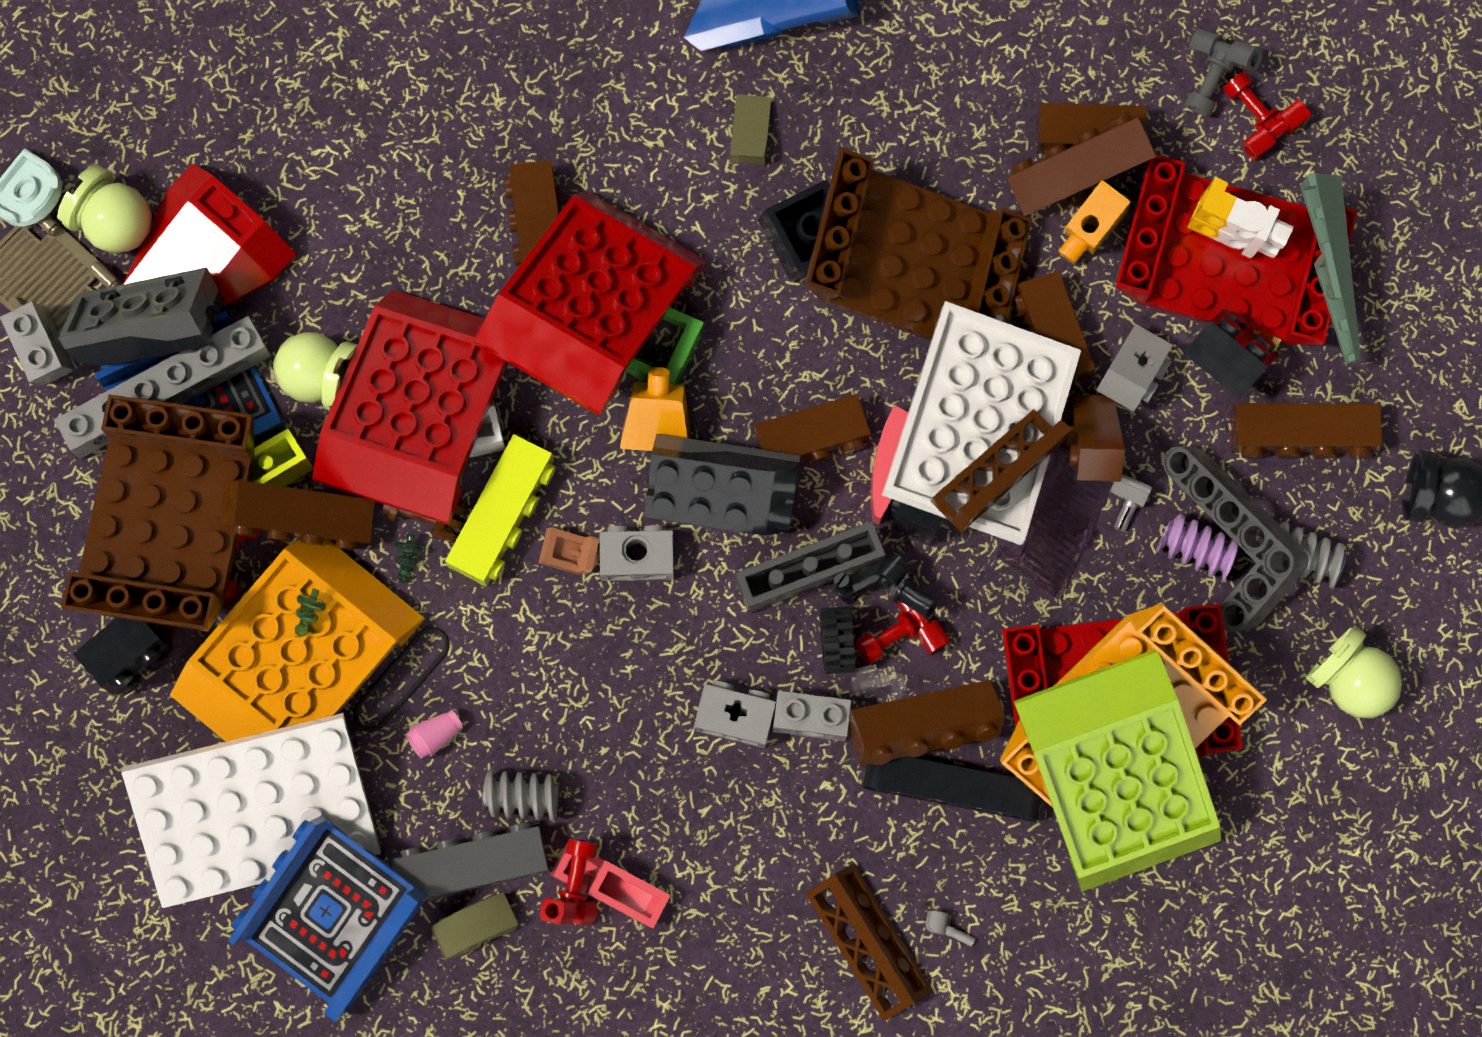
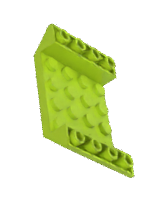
[1014,649,1221,892]

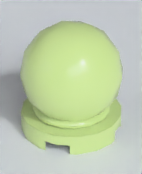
[57,164,152,254]
[273,332,358,411]
[1306,625,1402,719]

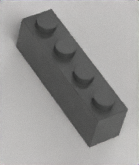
[735,521,886,614]
[392,822,550,901]

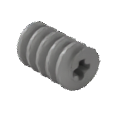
[1280,521,1347,589]
[482,770,560,821]

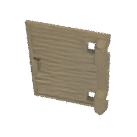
[0,214,123,335]

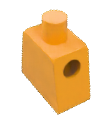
[1058,180,1131,264]
[620,367,691,451]

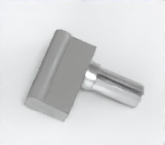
[1109,474,1152,532]

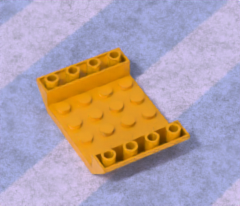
[170,537,425,742]
[1000,603,1267,807]

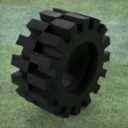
[819,606,855,674]

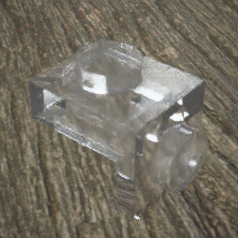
[849,664,908,701]

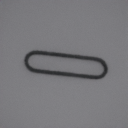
[353,627,449,732]

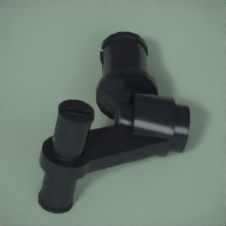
[834,554,939,619]

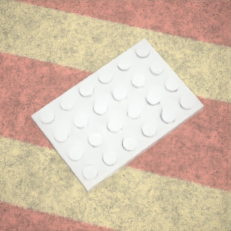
[882,301,1081,545]
[121,713,381,908]

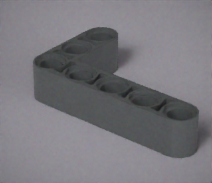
[1163,446,1309,632]

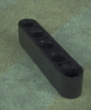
[862,756,1043,822]

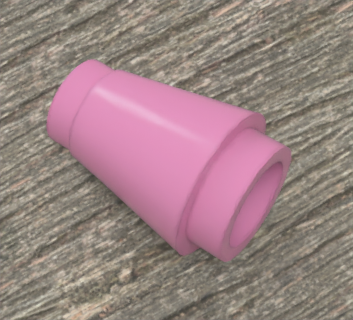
[406,710,463,759]

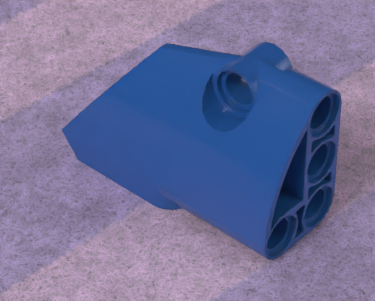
[684,0,860,51]

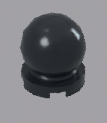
[1402,450,1482,528]

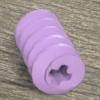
[1156,513,1238,583]

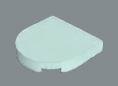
[0,148,62,226]

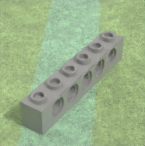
[54,316,271,459]

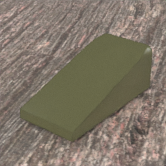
[730,94,771,166]

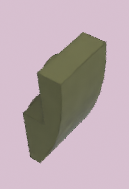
[431,892,519,961]

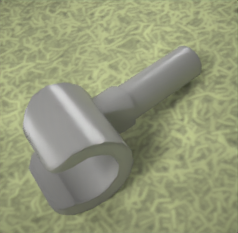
[926,911,975,946]

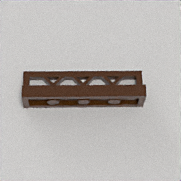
[930,409,1072,533]
[805,863,933,1021]

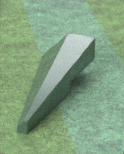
[1300,173,1361,365]

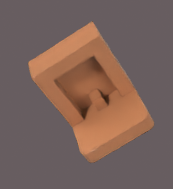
[539,527,600,575]

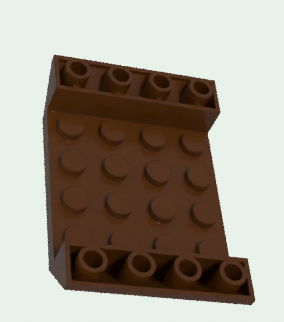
[804,148,1032,341]
[61,394,254,631]

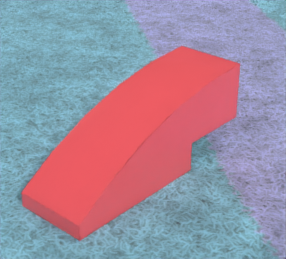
[871,405,908,525]
[550,842,670,928]

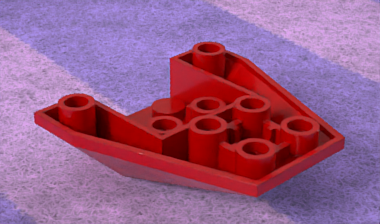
[123,163,297,309]

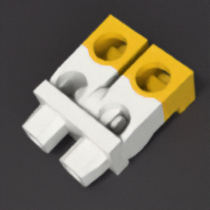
[1187,177,1293,259]

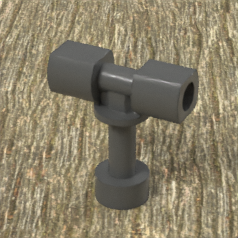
[1184,28,1263,117]

